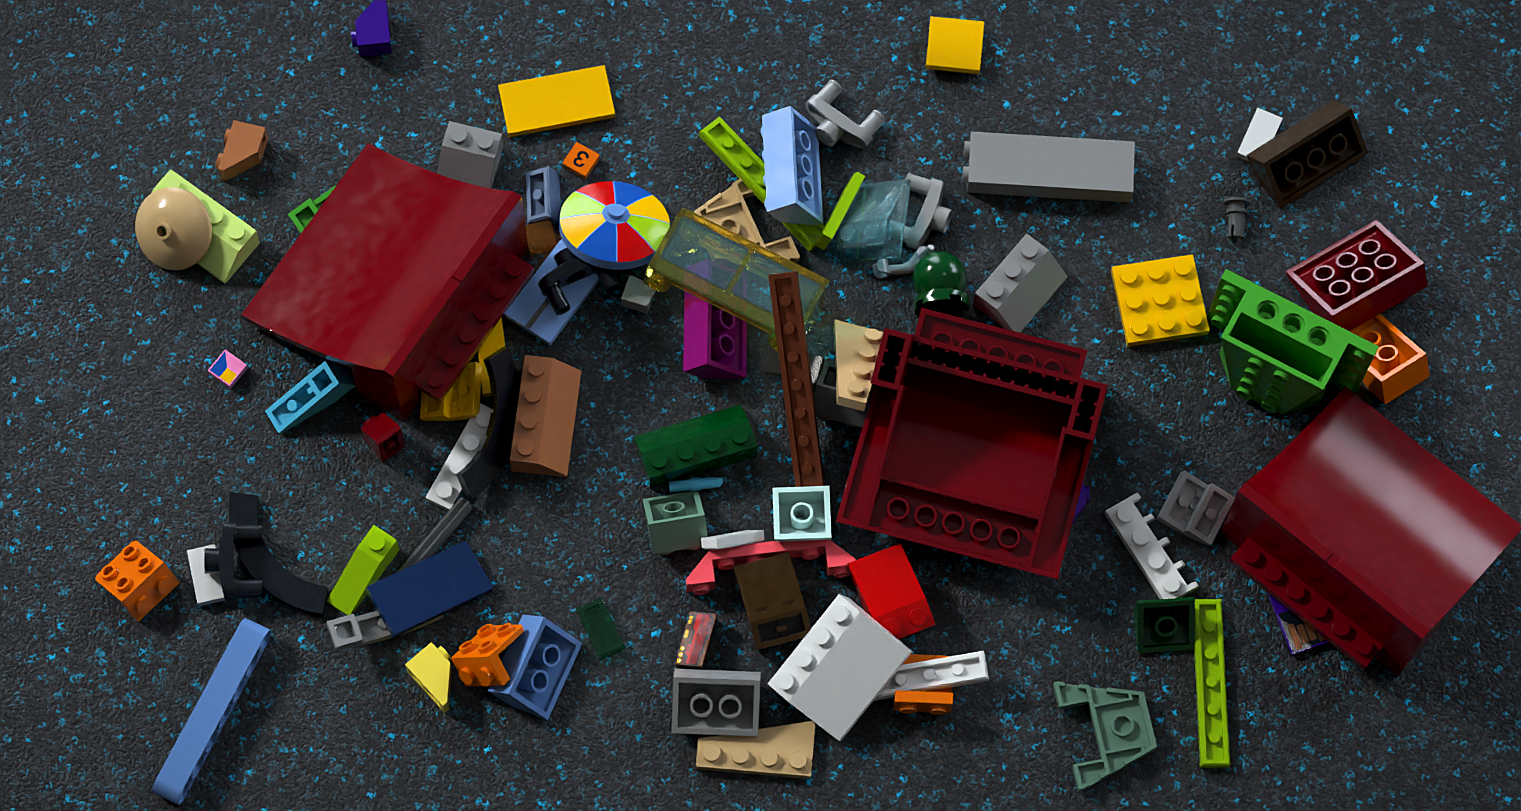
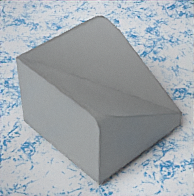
[621,275,656,314]

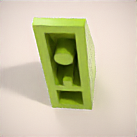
[326,525,399,616]

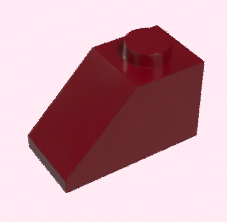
[360,412,405,463]

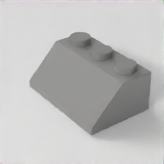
[973,233,1068,333]
[672,669,761,736]

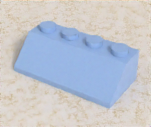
[761,106,823,225]

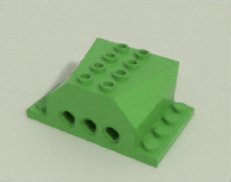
[1207,269,1379,415]

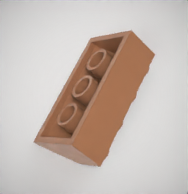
[510,355,582,477]

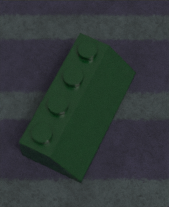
[633,405,757,489]

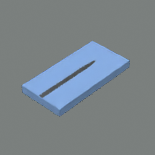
[504,239,600,346]

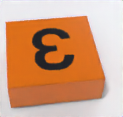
[562,142,600,180]

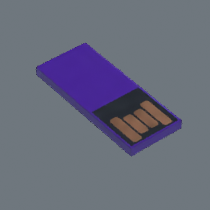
[1266,591,1328,655]

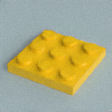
[1111,254,1210,347]

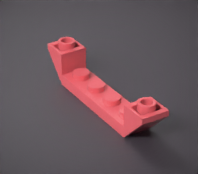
[686,540,856,595]

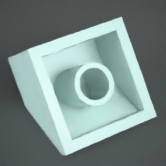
[773,486,831,542]

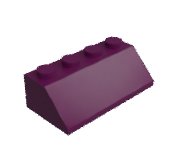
[683,259,747,379]

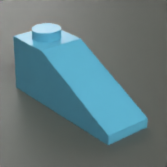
[265,361,356,434]

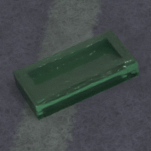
[576,597,625,661]

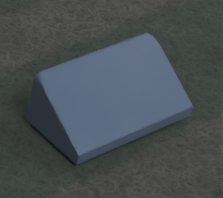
[526,166,561,224]

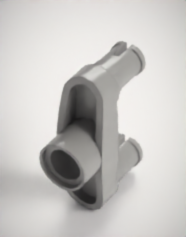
[806,80,885,149]
[884,173,952,250]

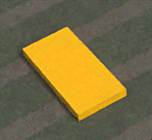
[498,65,615,137]

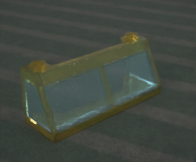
[643,207,830,352]

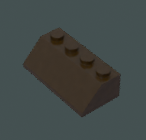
[1247,100,1368,208]

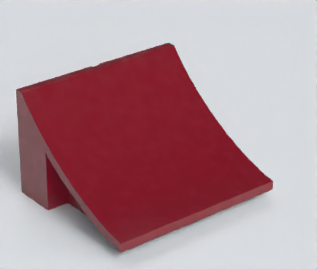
[241,143,534,422]
[836,308,1109,579]
[1220,386,1521,676]

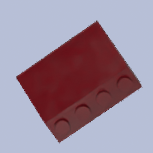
[1286,220,1428,331]

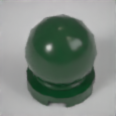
[912,251,970,317]

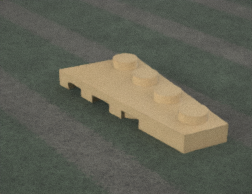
[833,320,883,411]
[696,721,815,779]

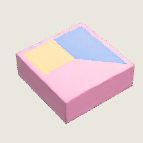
[208,350,248,389]

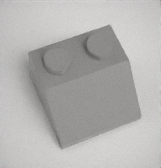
[437,121,504,188]

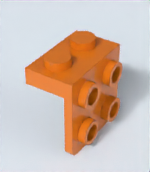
[95,541,180,622]
[451,623,524,686]
[893,654,953,715]

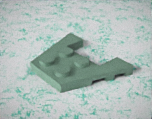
[1053,681,1157,792]

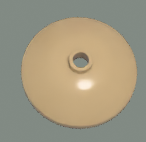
[135,187,212,270]

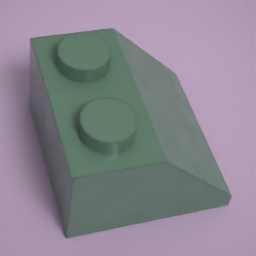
[643,491,708,555]

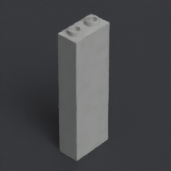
[962,132,1135,203]

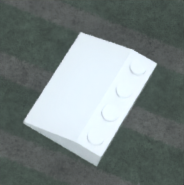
[768,594,912,741]

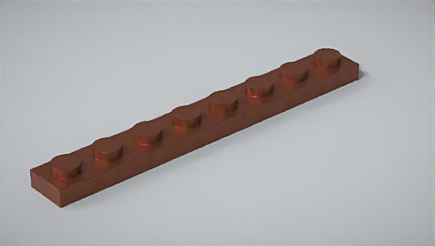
[768,271,825,487]

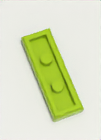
[816,172,865,250]

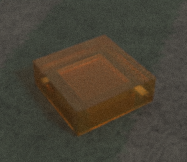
[526,220,557,254]

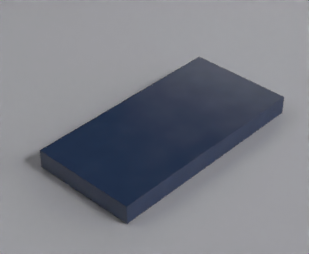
[366,541,494,638]

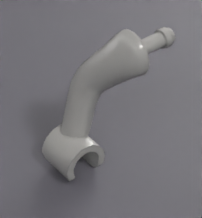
[872,245,934,279]

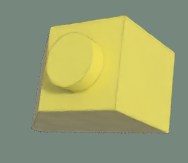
[405,642,452,713]

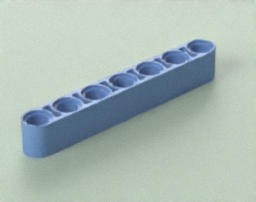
[152,618,272,805]

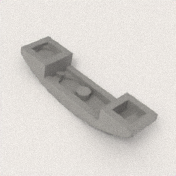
[326,611,444,649]

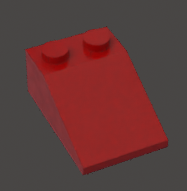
[847,543,936,639]

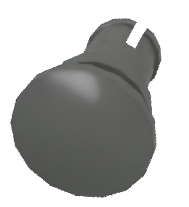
[1224,197,1251,240]

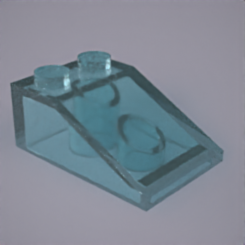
[836,179,911,262]

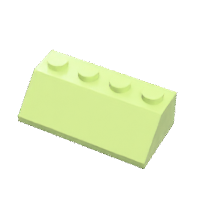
[152,169,260,284]

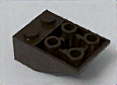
[734,552,811,650]

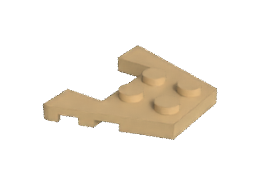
[692,178,800,263]

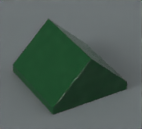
[1133,597,1195,654]

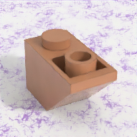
[216,120,268,181]

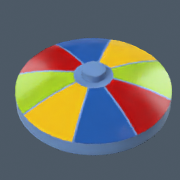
[559,181,670,270]

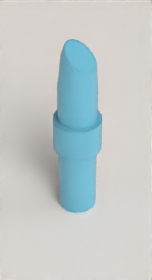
[669,477,723,492]

